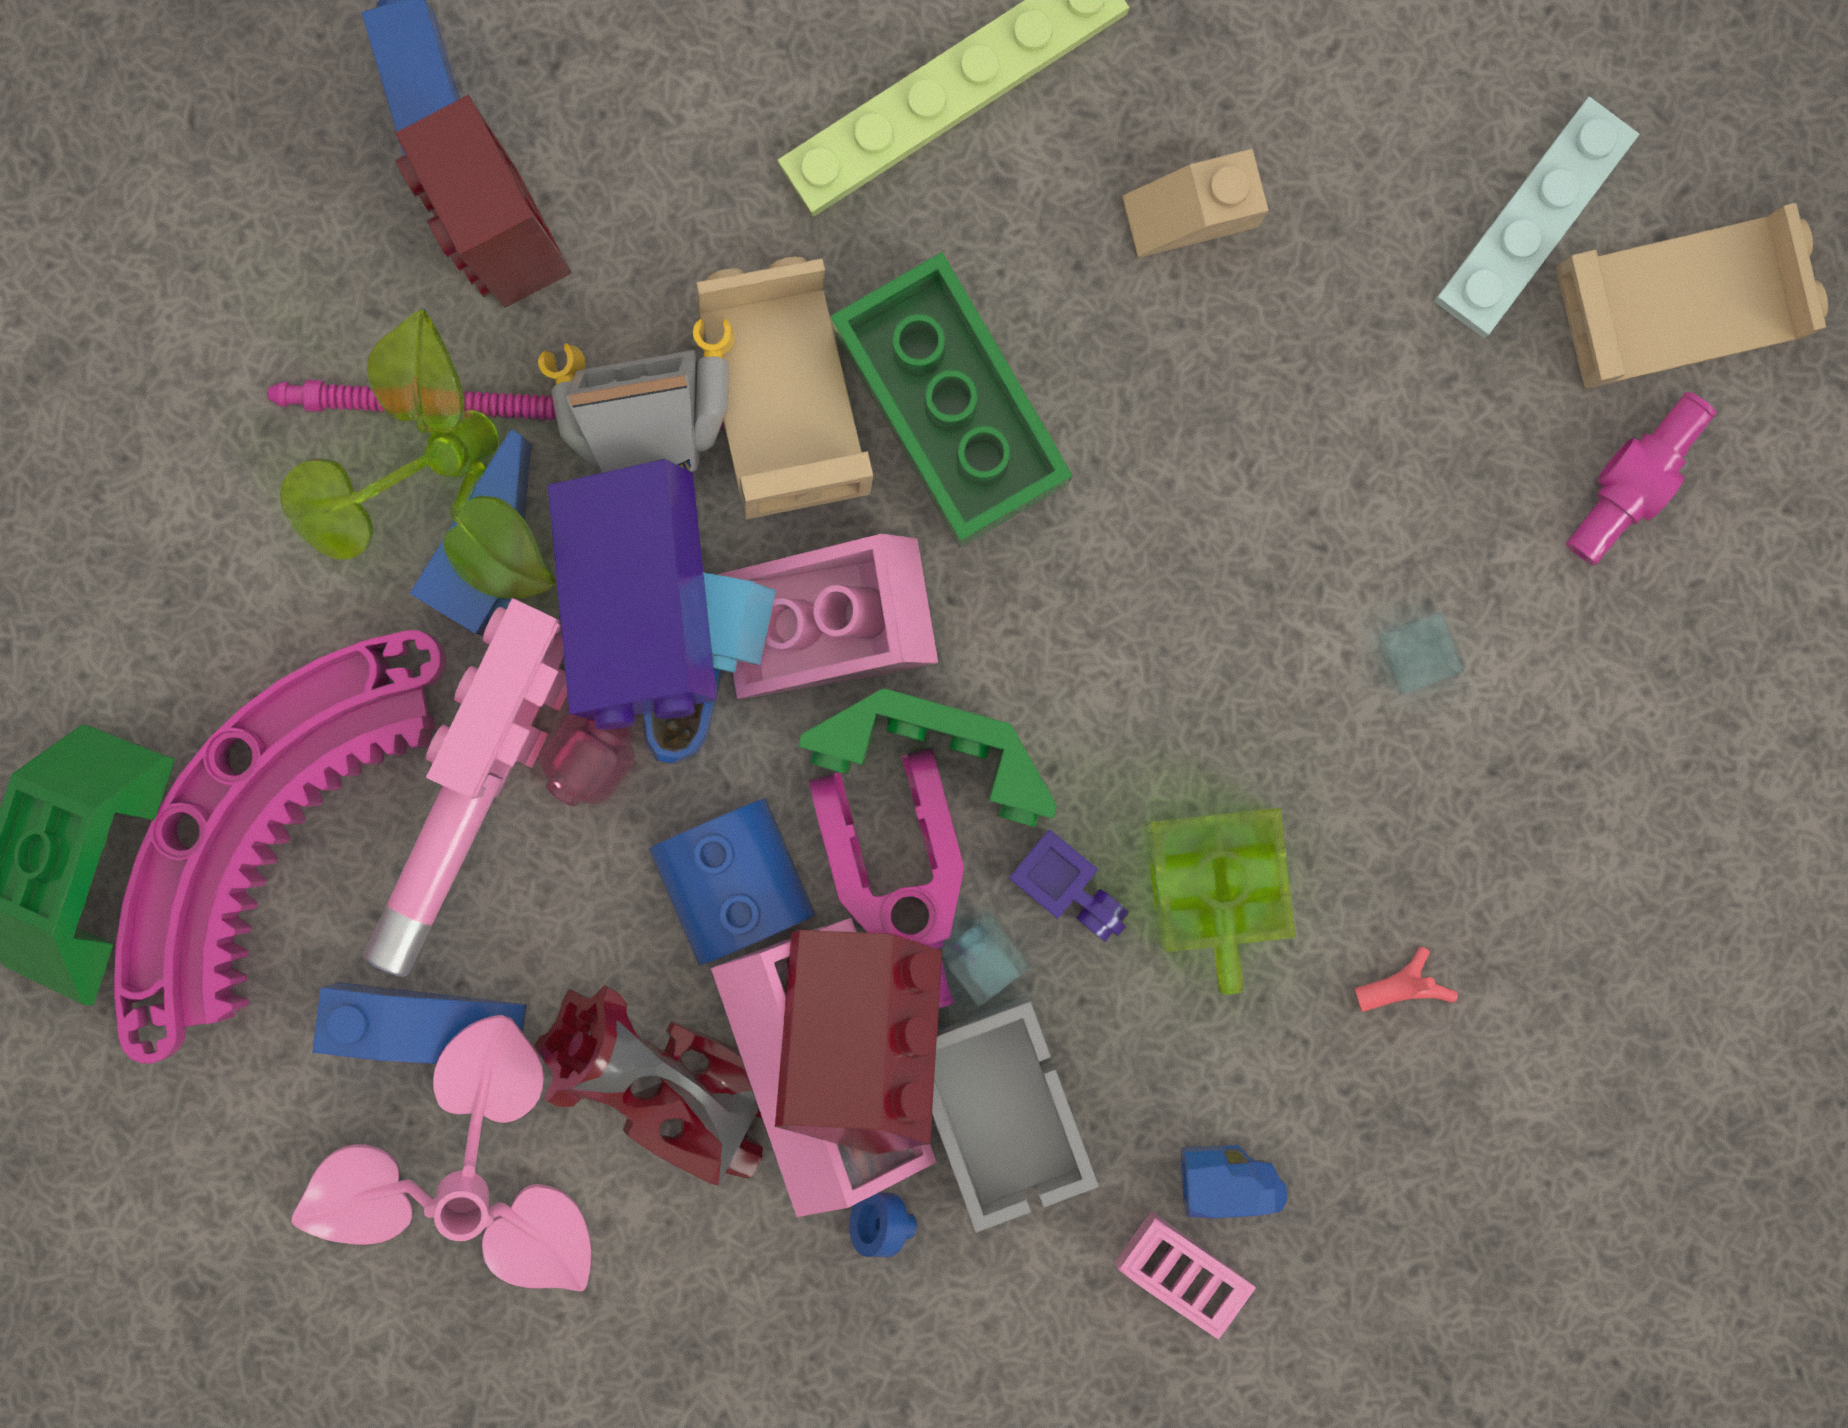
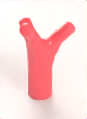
[1354,947,1458,1012]

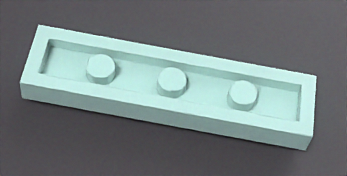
[1434,96,1639,339]

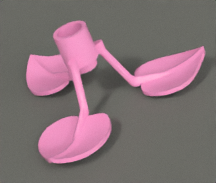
[291,1015,591,1291]

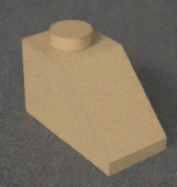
[1122,148,1269,258]

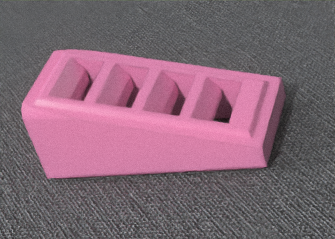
[1114,1210,1256,1340]

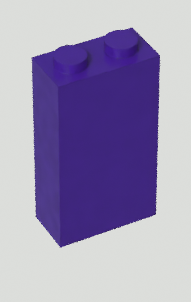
[548,459,717,730]

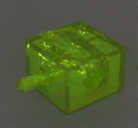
[1143,807,1296,995]

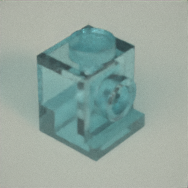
[941,912,1030,1007]

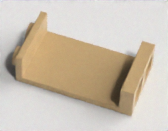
[1556,203,1828,389]
[696,257,874,520]

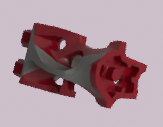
[534,985,763,1186]

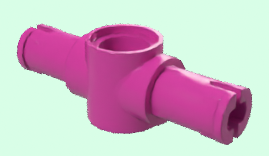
[1565,392,1717,566]

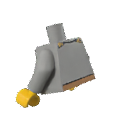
[538,318,735,473]

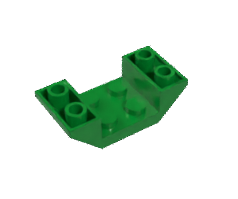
[798,688,1057,827]
[0,724,175,1006]

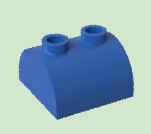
[649,798,816,966]

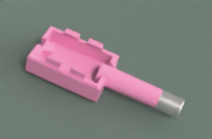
[362,598,568,977]

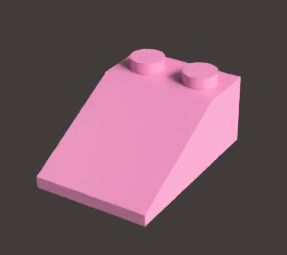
[717,534,938,699]

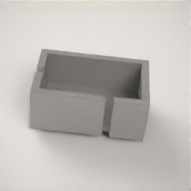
[932,995,1099,1233]

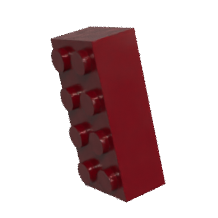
[395,94,572,308]

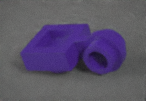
[1008,829,1129,942]

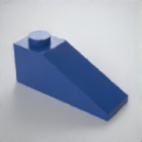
[410,429,532,636]
[312,982,526,1064]

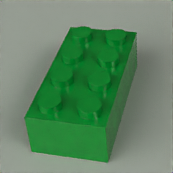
[830,252,1073,548]

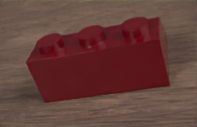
[775,930,942,1155]

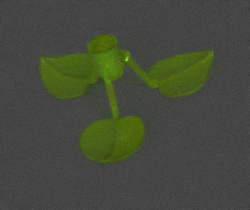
[280,309,557,599]

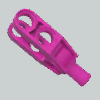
[809,748,964,1008]

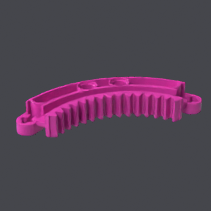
[114,630,446,1064]

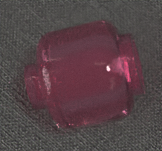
[539,714,635,806]

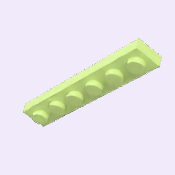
[777,0,1129,217]

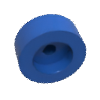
[849,1192,917,1258]

